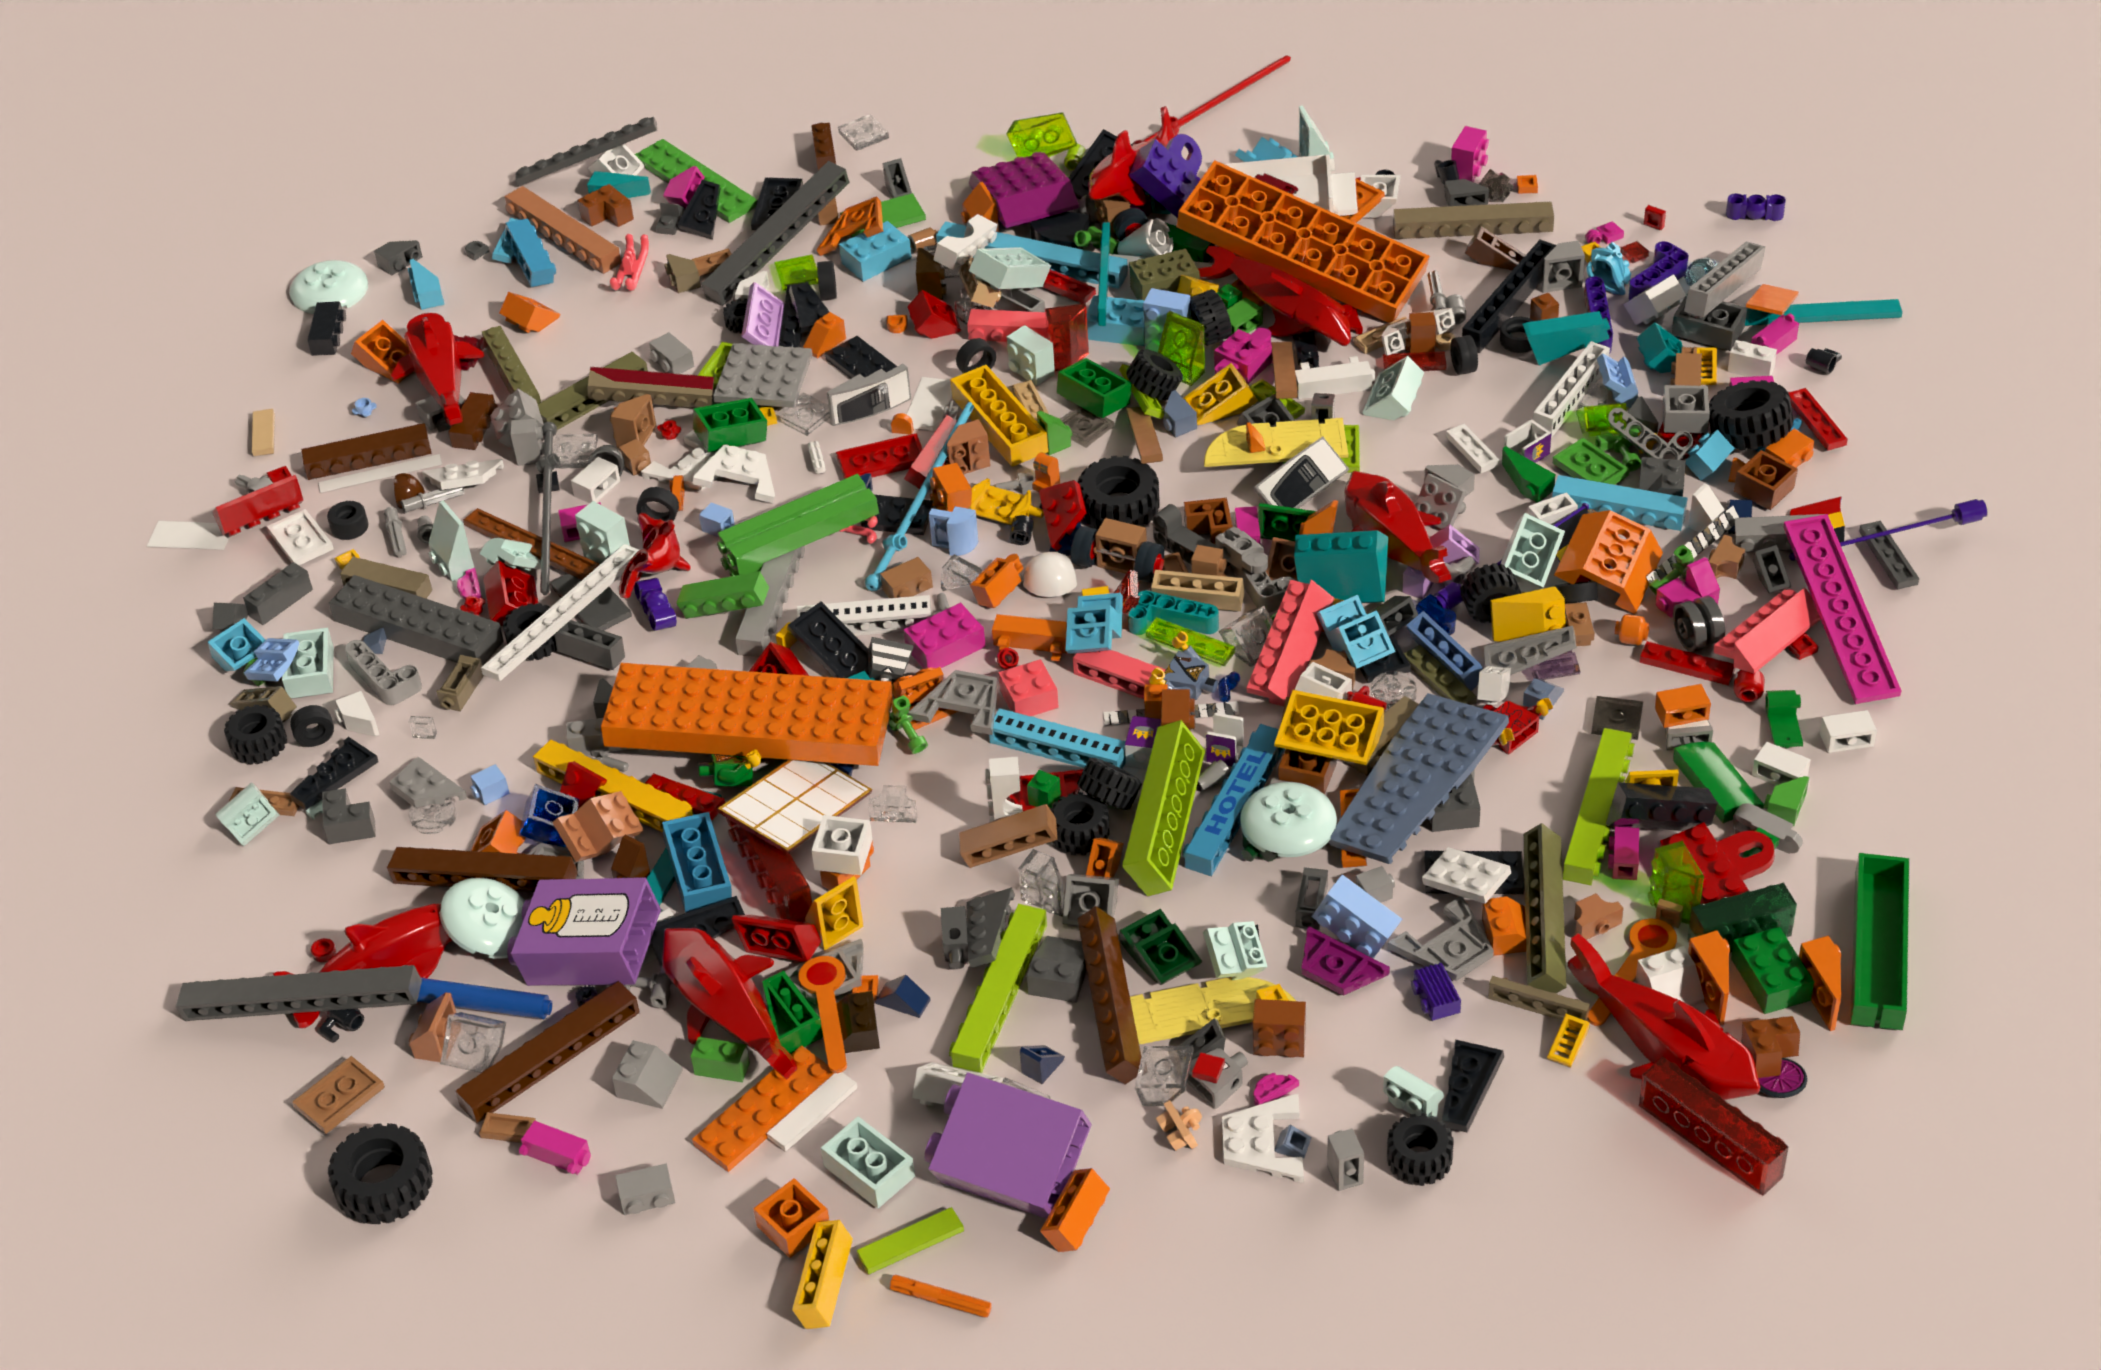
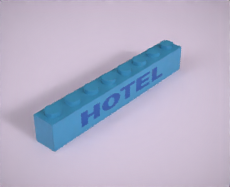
[1183,724,1285,877]

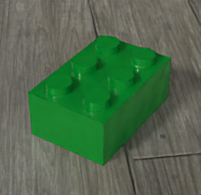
[1056,358,1132,419]
[693,398,767,452]
[1731,927,1814,1014]

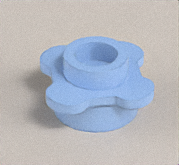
[352,398,377,417]

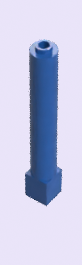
[417,978,553,1019]

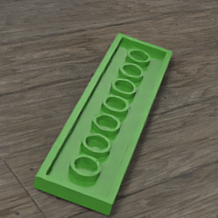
[634,139,758,223]

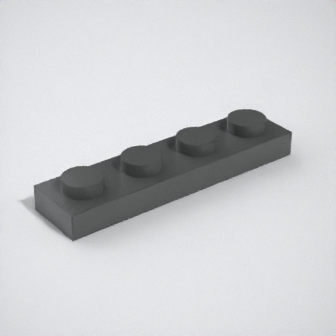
[1859,520,1919,590]

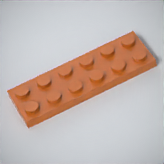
[692,1045,834,1172]

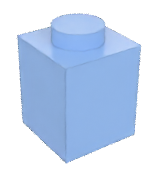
[699,502,735,537]
[470,764,510,805]

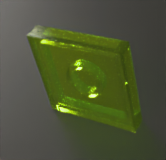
[774,254,819,291]

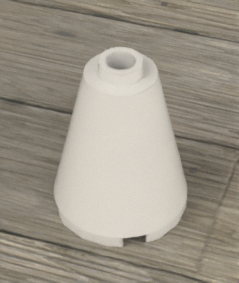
[1117,219,1173,258]

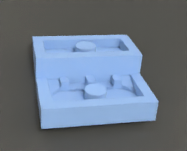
[244,638,299,681]

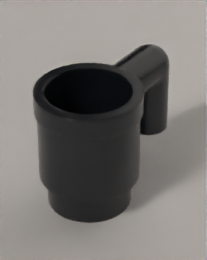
[1434,160,1459,188]
[1806,348,1842,374]
[319,1008,364,1043]

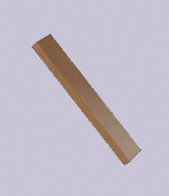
[1271,342,1297,399]
[1126,406,1163,464]

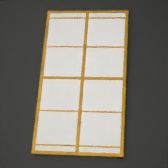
[717,760,873,854]

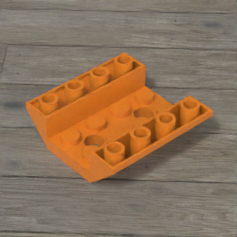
[1554,510,1663,614]

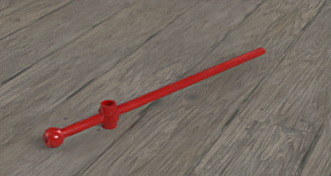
[1132,55,1291,145]

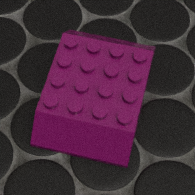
[969,152,1079,228]

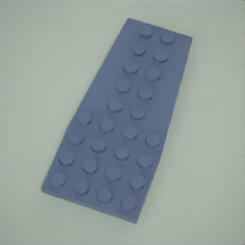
[1329,693,1509,864]

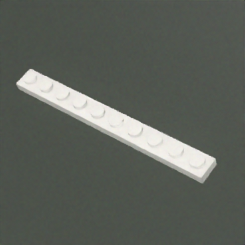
[481,544,639,681]

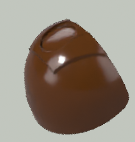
[394,473,426,509]

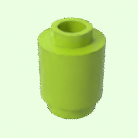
[1064,144,1086,171]

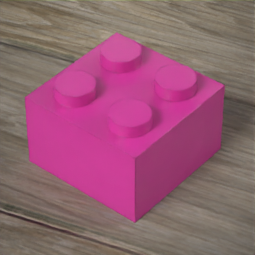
[1451,126,1489,182]

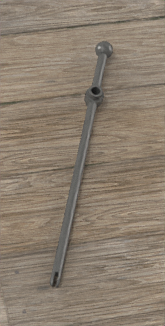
[536,421,560,595]

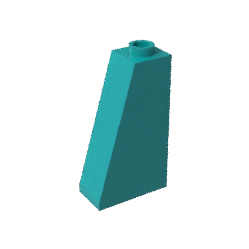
[1523,311,1611,365]

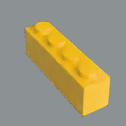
[792,1220,853,1329]

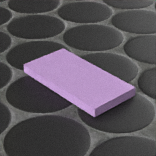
[741,282,785,346]

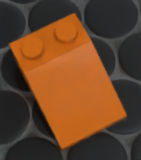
[351,320,414,384]
[1688,931,1730,1026]
[1799,935,1841,1031]

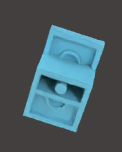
[1235,137,1298,162]
[1066,593,1123,654]
[1317,595,1395,670]

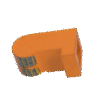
[1032,452,1060,492]

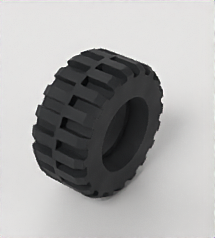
[1709,380,1794,450]
[1077,456,1160,529]
[328,1123,433,1224]

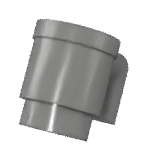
[1431,294,1467,324]

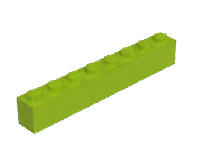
[1563,728,1635,886]
[949,904,1047,1073]

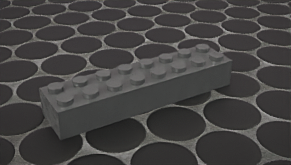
[329,575,504,666]

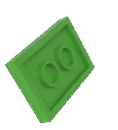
[1552,438,1630,485]

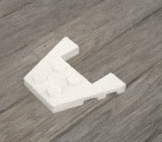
[641,430,719,490]
[692,444,775,503]
[1222,1094,1304,1183]

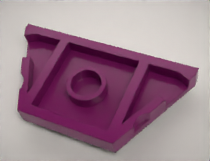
[1301,926,1390,996]

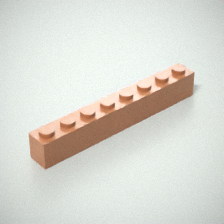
[505,186,621,274]

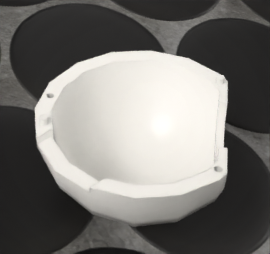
[1022,552,1077,597]

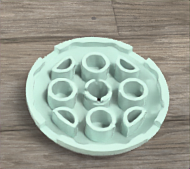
[289,260,368,314]
[1240,782,1337,857]
[439,878,525,959]

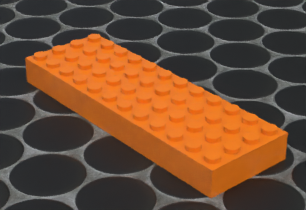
[1176,160,1430,323]
[601,663,893,766]

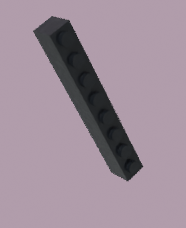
[1462,239,1556,353]

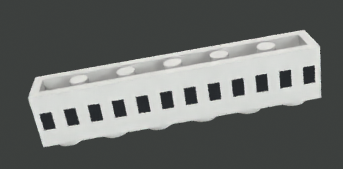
[1533,341,1610,438]
[797,595,932,636]

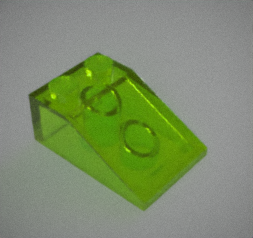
[1006,112,1078,157]
[1158,311,1205,386]

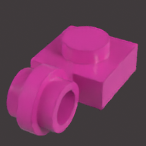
[1585,221,1624,244]

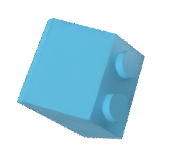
[208,618,266,671]

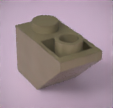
[664,254,701,293]

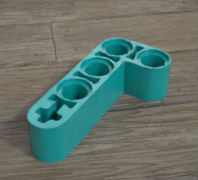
[1128,590,1219,635]

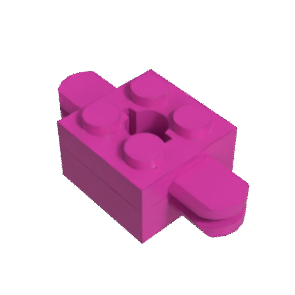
[1214,328,1272,384]

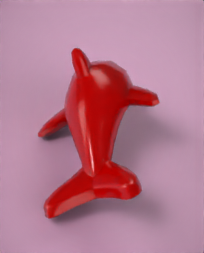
[619,513,691,599]

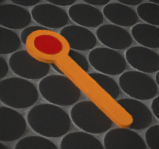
[1588,918,1677,1026]
[798,956,847,1073]

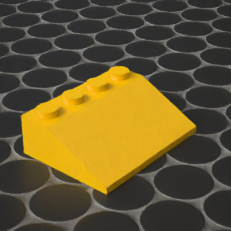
[1274,690,1384,765]

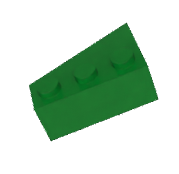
[762,970,823,1054]

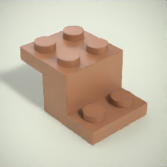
[552,791,644,862]

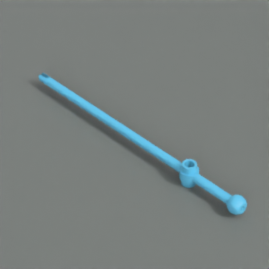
[865,402,974,591]

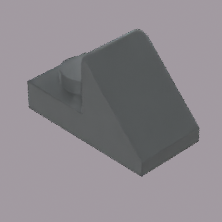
[656,203,686,235]
[1177,1018,1226,1064]

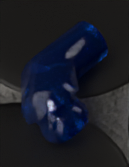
[1218,672,1240,702]

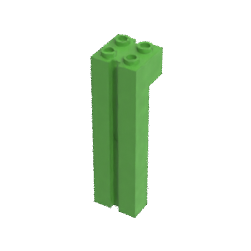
[717,474,879,576]

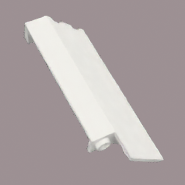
[1224,154,1358,216]

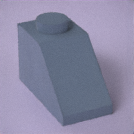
[1163,390,1197,437]
[1523,678,1564,720]

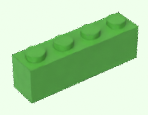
[676,571,769,619]

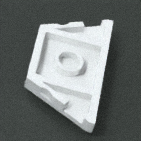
[422,459,504,490]

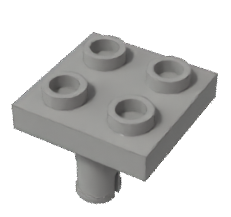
[1415,474,1467,529]

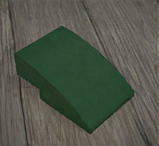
[1118,908,1202,985]

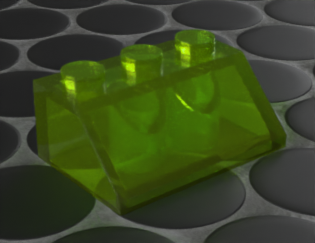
[1648,841,1704,926]

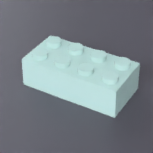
[969,247,1051,291]

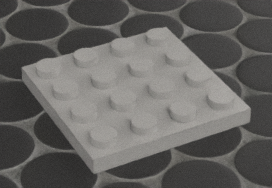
[713,343,813,408]

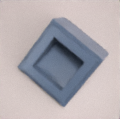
[363,628,387,654]
[1275,1124,1312,1159]

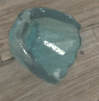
[1684,257,1720,286]

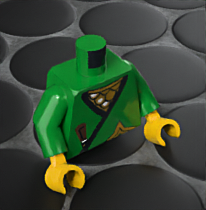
[698,749,761,786]

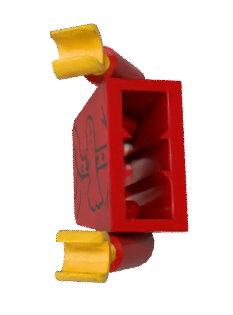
[1483,698,1553,755]

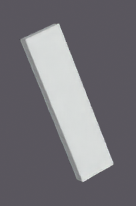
[767,1072,857,1152]

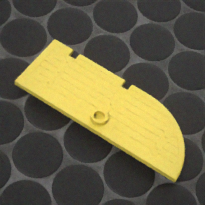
[1204,418,1348,467]
[1130,977,1296,1045]

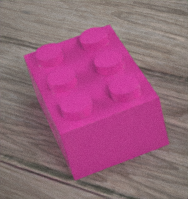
[903,602,986,669]

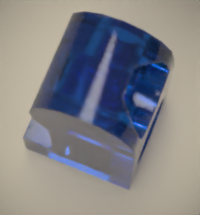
[1416,594,1456,635]

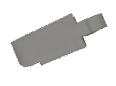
[1215,527,1268,573]
[1733,803,1803,854]

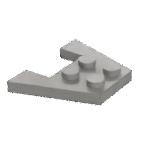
[908,670,998,735]
[1388,896,1494,981]

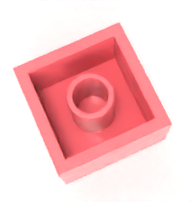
[998,659,1059,716]

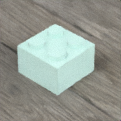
[1007,325,1055,386]

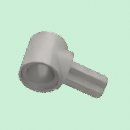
[235,475,273,494]
[1441,556,1476,586]

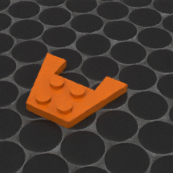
[816,196,883,256]

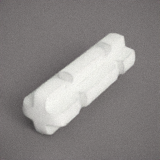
[808,441,826,474]

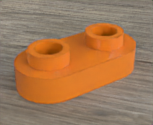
[670,475,685,511]

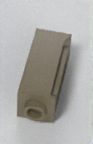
[436,655,484,712]

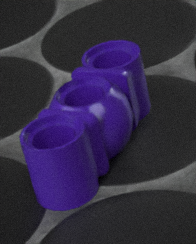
[1726,193,1786,221]
[634,578,677,631]

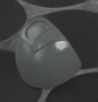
[587,445,624,477]

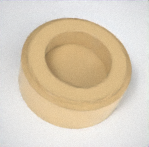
[1435,332,1455,350]

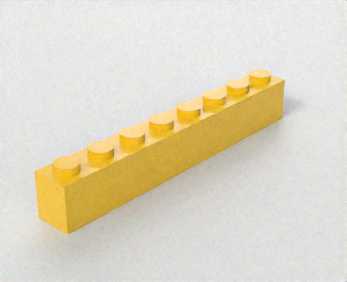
[533,740,693,833]

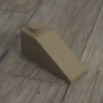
[230,686,297,722]

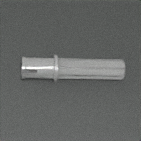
[1427,270,1447,310]
[401,487,464,513]
[384,507,407,558]

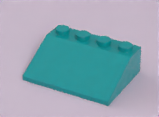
[1294,530,1388,603]

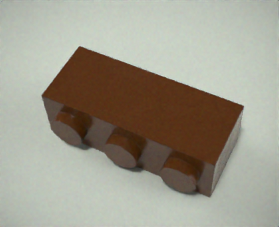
[811,122,836,170]
[448,392,498,450]

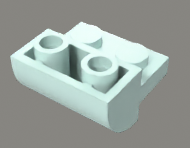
[480,538,541,571]
[216,782,280,846]
[1203,921,1268,980]
[1383,1066,1444,1118]

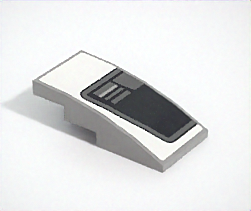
[827,364,911,426]
[1253,437,1350,509]

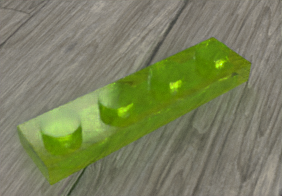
[1145,617,1235,667]

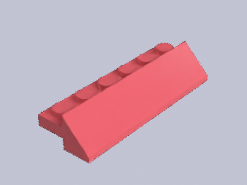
[1246,580,1334,706]
[1714,588,1821,674]

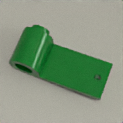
[1765,690,1803,749]

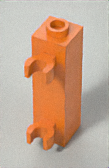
[992,614,1068,661]

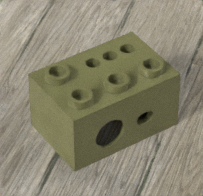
[1129,249,1199,301]

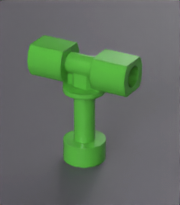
[1074,226,1119,255]
[1595,428,1641,472]
[1649,545,1694,595]
[888,695,928,754]

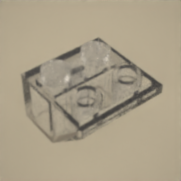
[1018,849,1064,917]

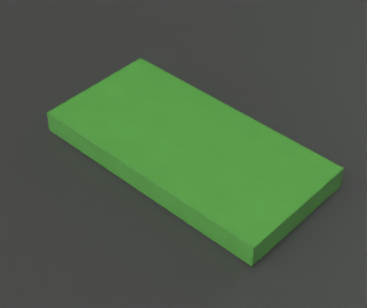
[840,193,926,238]

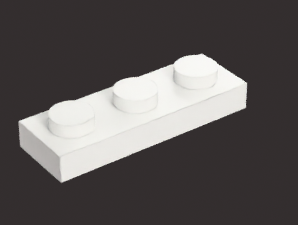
[1446,424,1499,473]

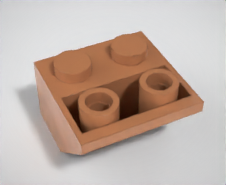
[947,419,990,474]

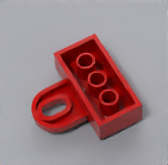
[1660,823,1775,927]

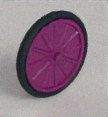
[1758,1058,1808,1098]

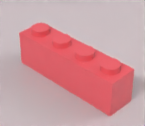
[967,309,1052,342]
[1073,650,1166,699]

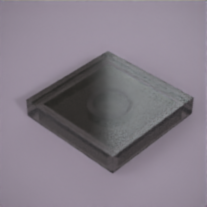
[1061,407,1114,448]
[1591,696,1643,740]

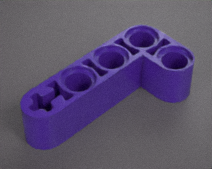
[1628,241,1689,301]

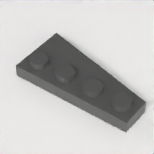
[966,887,1015,968]

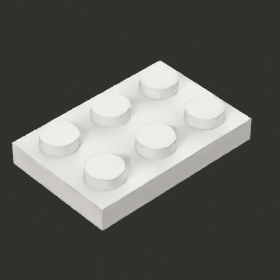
[267,509,334,565]
[1422,847,1511,904]

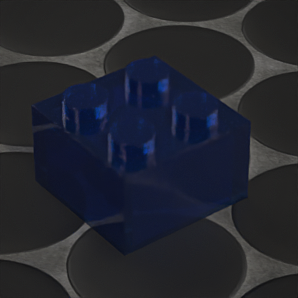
[519,784,579,847]

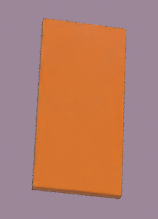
[1746,284,1799,315]

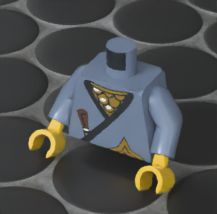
[1149,631,1218,700]

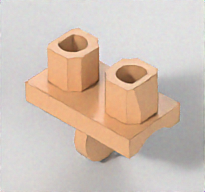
[1156,1100,1202,1151]

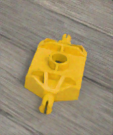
[968,478,1044,525]

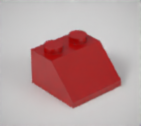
[907,290,961,339]

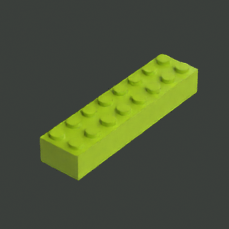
[1122,720,1205,896]

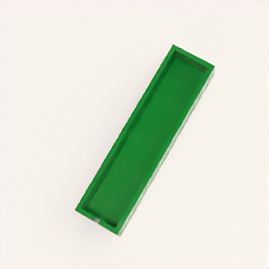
[1851,853,1909,1030]

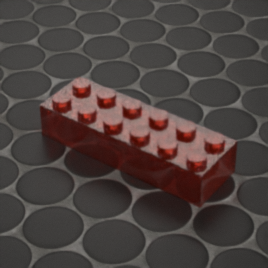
[725,814,812,923]
[1639,1057,1789,1196]

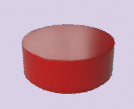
[310,938,336,962]

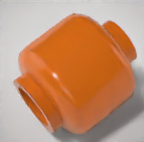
[1615,614,1649,645]

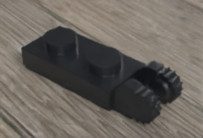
[1293,331,1319,368]

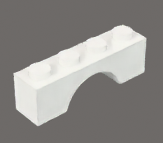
[933,214,998,270]
[985,757,1023,822]

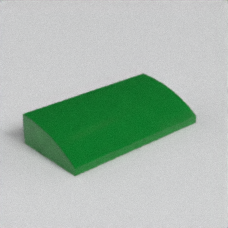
[1673,742,1764,823]

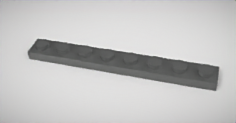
[515,116,657,186]

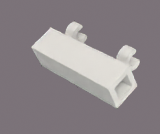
[1295,356,1375,399]

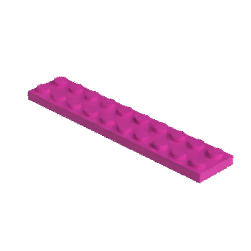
[1783,514,1902,704]

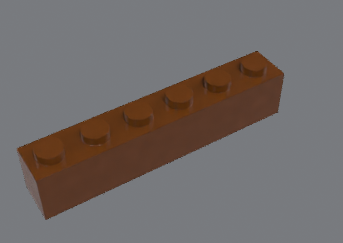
[301,423,432,480]

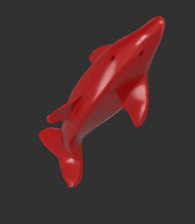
[1088,106,1175,206]
[273,904,452,1028]

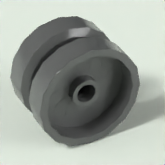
[1673,595,1725,652]

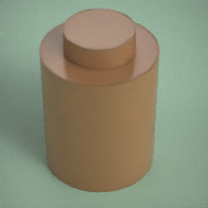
[908,227,937,254]

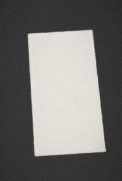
[907,377,952,431]
[147,521,229,550]

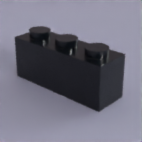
[307,301,346,356]

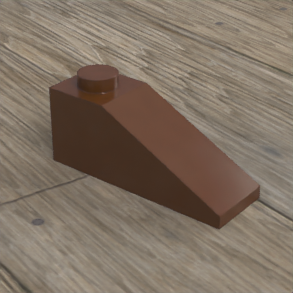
[1465,227,1526,270]

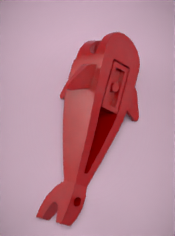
[391,313,484,425]

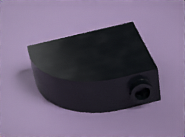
[1030,212,1090,250]

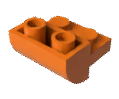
[892,667,944,705]

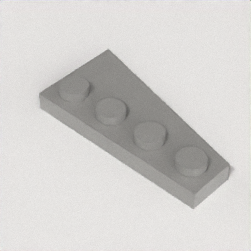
[1484,626,1577,675]

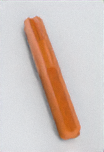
[890,1274,992,1318]

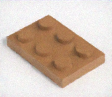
[292,1056,385,1134]

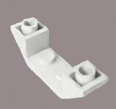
[1381,308,1456,356]

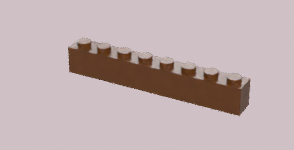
[387,847,578,892]
[1077,906,1144,1085]
[455,981,640,1123]

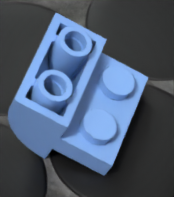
[1597,353,1638,408]
[929,506,979,556]

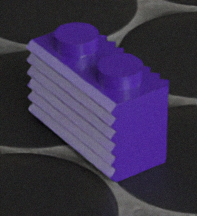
[1411,963,1461,1021]

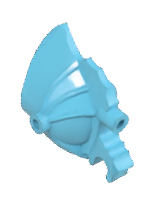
[1586,242,1631,295]

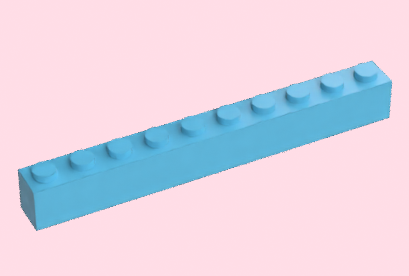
[936,221,1128,289]

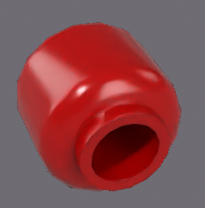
[1733,670,1765,702]

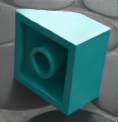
[1636,322,1683,373]

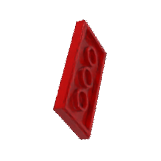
[836,433,923,479]

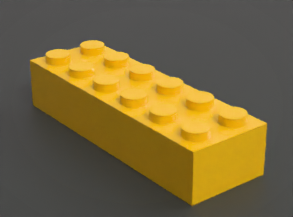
[950,365,1049,467]

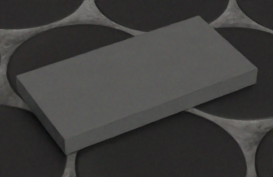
[551,574,632,631]

